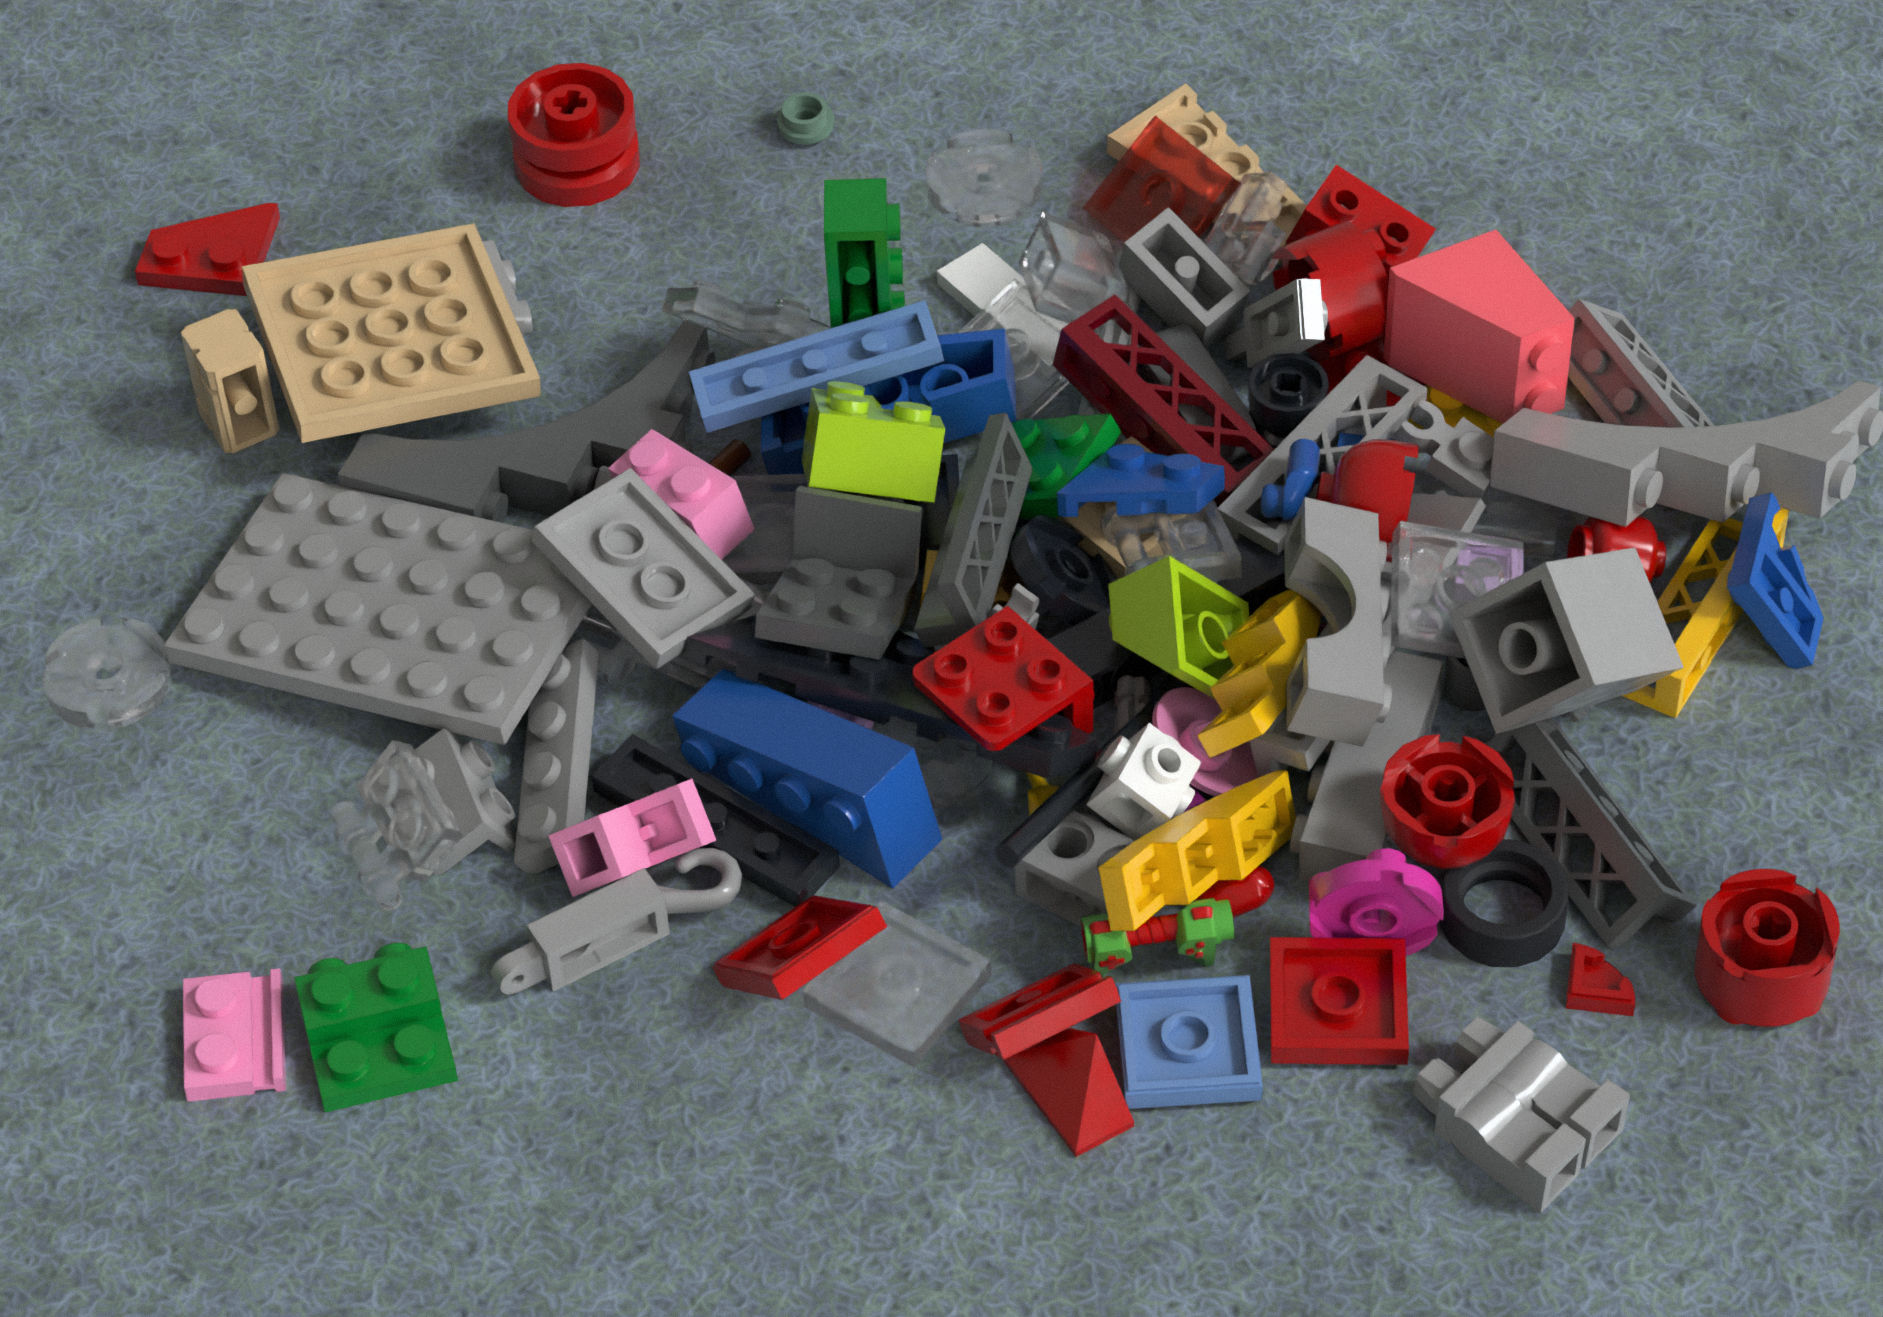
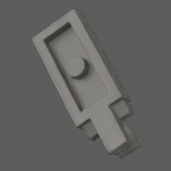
[1225,279,1328,369]

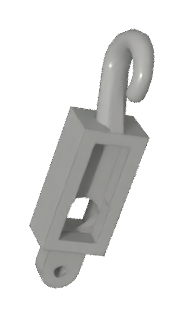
[491,848,742,994]

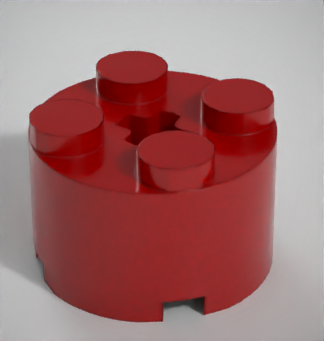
[1272,221,1389,361]
[1694,869,1840,1027]

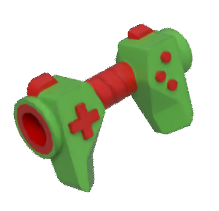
[1080,898,1234,978]

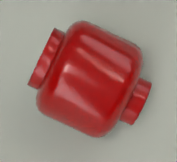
[1567,516,1666,583]

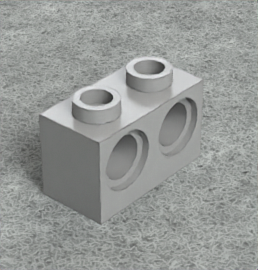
[1015,810,1158,926]

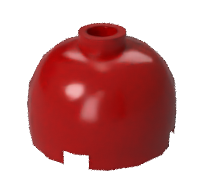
[1316,439,1418,564]
[1379,734,1515,869]

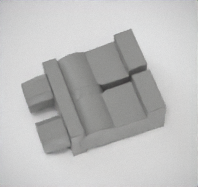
[1414,1017,1630,1213]

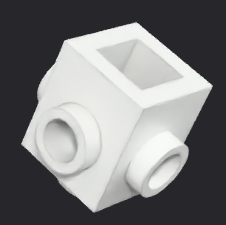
[1087,723,1201,841]

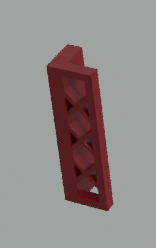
[1052,294,1275,526]

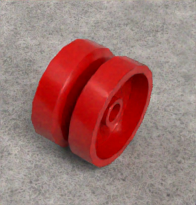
[508,63,640,207]

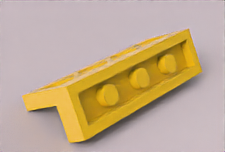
[1622,507,1789,718]

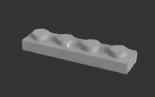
[514,638,599,873]

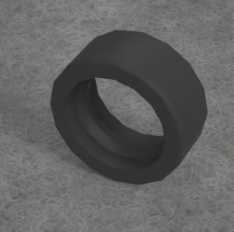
[1440,839,1568,968]

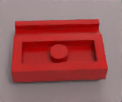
[958,963,1122,1060]

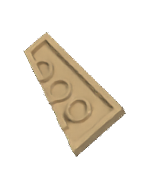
[1106,83,1307,265]

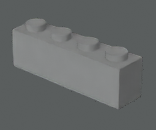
[1290,650,1443,881]

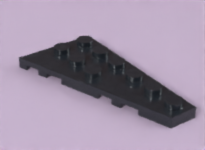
[685,615,1098,779]

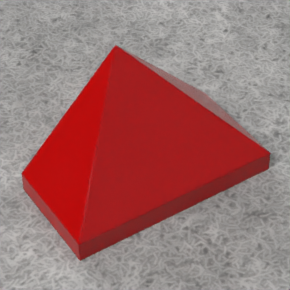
[1003,1028,1134,1157]

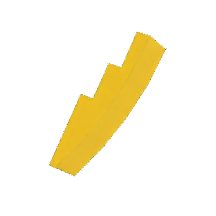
[1197,589,1322,758]
[1098,770,1296,931]

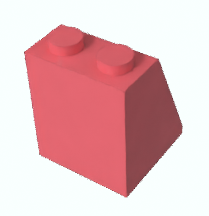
[1383,229,1575,424]

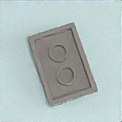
[532,468,755,669]

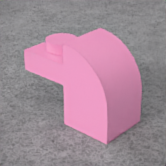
[548,779,716,897]

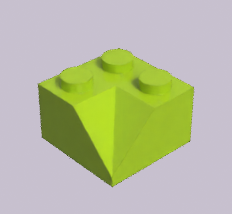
[801,381,945,503]

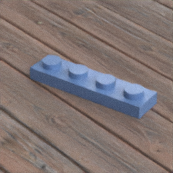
[689,300,944,433]

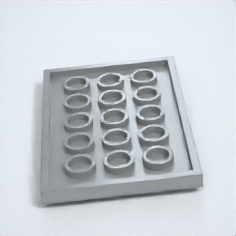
[163,473,592,745]

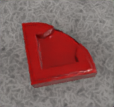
[1566,943,1635,1017]

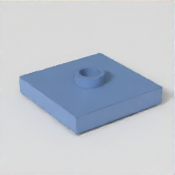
[1115,975,1263,1109]

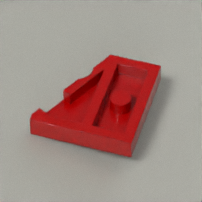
[135,202,280,296]

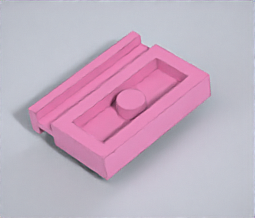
[183,968,286,1102]

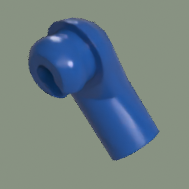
[1261,439,1320,522]

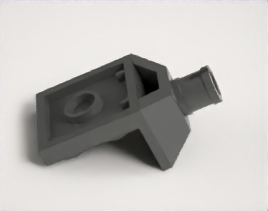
[755,486,922,660]

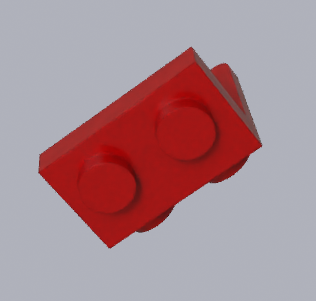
[913,606,1094,751]

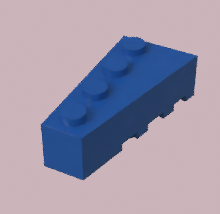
[761,328,1016,493]
[672,668,942,889]

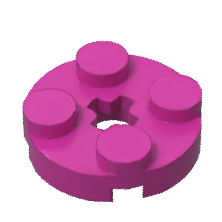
[1308,848,1444,956]

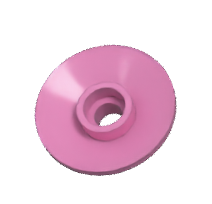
[1152,687,1258,797]

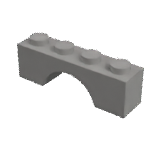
[1284,497,1392,747]

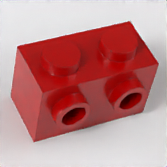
[1285,164,1436,279]

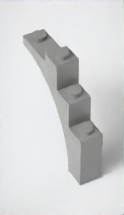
[1490,380,1883,527]

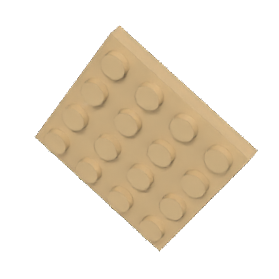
[242,223,541,443]

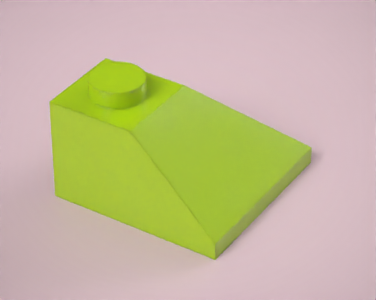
[1108,556,1250,700]

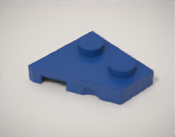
[1057,444,1225,517]
[1727,492,1824,669]

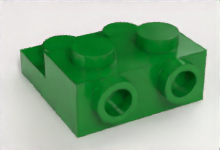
[294,943,458,1113]

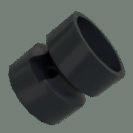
[1248,353,1329,449]

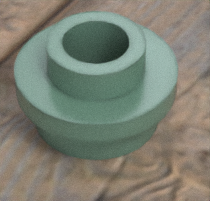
[777,92,834,145]

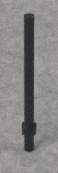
[995,674,1196,867]

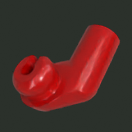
[1194,866,1275,918]

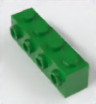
[824,178,905,328]

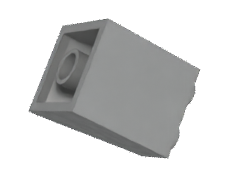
[1448,548,1684,734]

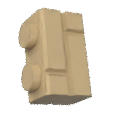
[181,309,280,453]

